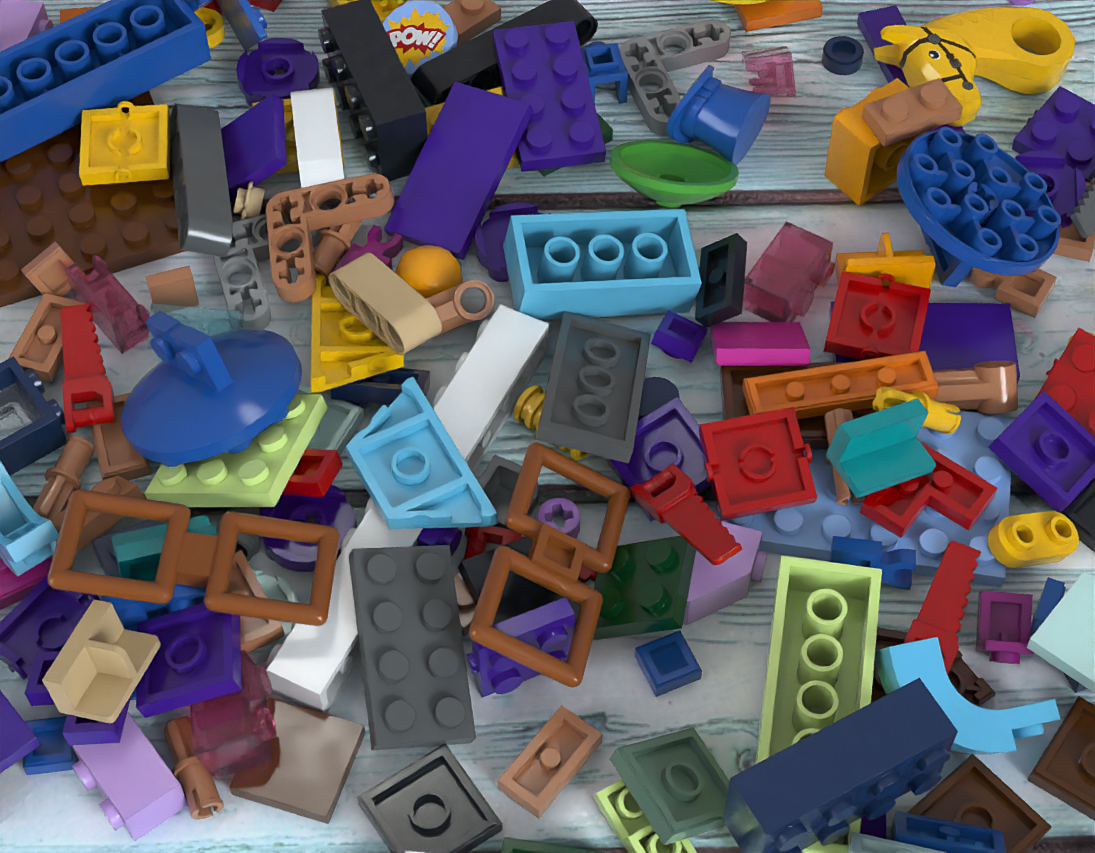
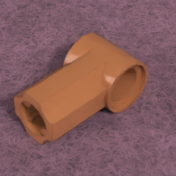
[426,280,494,338]
[931,361,1018,414]

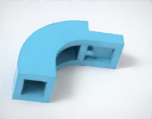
[0,461,59,576]
[875,637,1060,755]

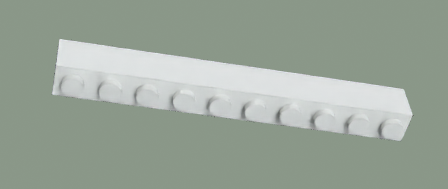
[266,305,549,714]

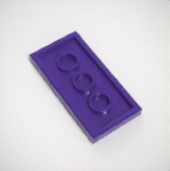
[384,82,533,260]
[829,301,1020,384]

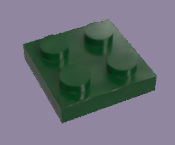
[593,536,696,640]

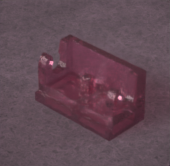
[741,46,796,97]
[65,255,152,354]

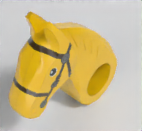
[874,6,1075,127]

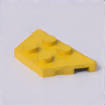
[310,274,404,393]

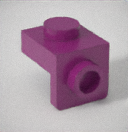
[975,591,1034,664]

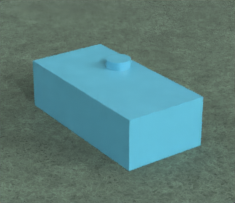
[503,209,702,320]

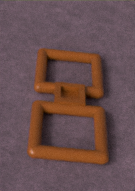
[469,442,630,688]
[47,489,340,626]

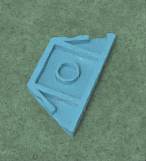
[346,377,498,529]

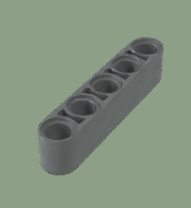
[170,103,233,257]

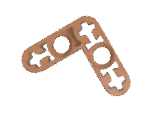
[266,174,394,303]

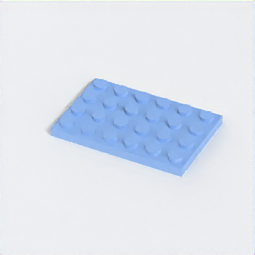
[716,411,1014,587]

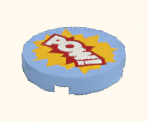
[383,0,458,80]

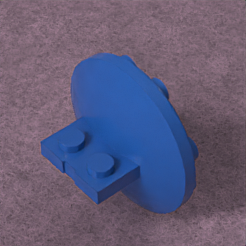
[897,127,1061,287]
[121,311,302,467]

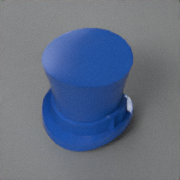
[666,65,771,165]

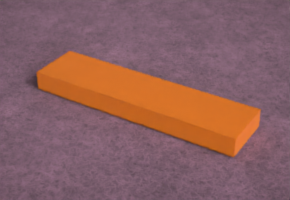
[742,351,939,419]

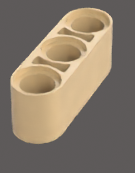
[329,253,442,355]

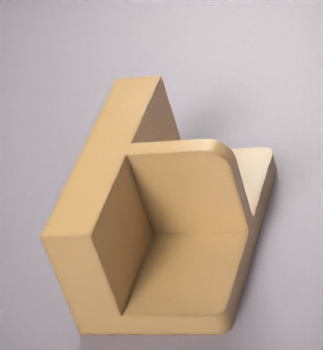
[42,599,161,723]

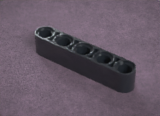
[411,0,598,107]

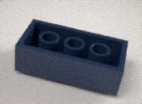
[722,677,958,853]

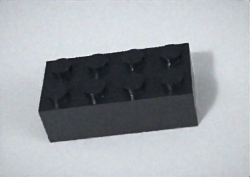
[318,0,428,181]

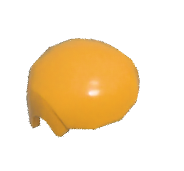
[395,245,463,298]

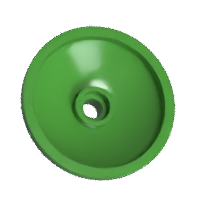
[610,140,739,208]

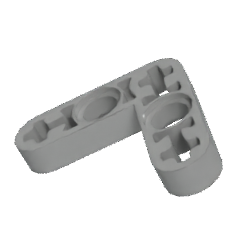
[619,19,731,137]
[212,204,330,330]

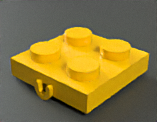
[79,101,170,186]

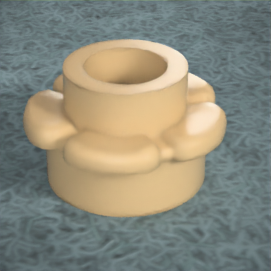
[233,182,265,220]

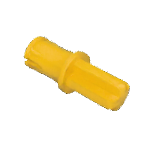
[872,386,961,435]

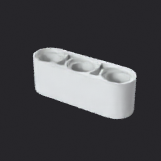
[290,87,344,188]

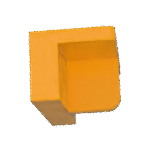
[835,233,936,289]

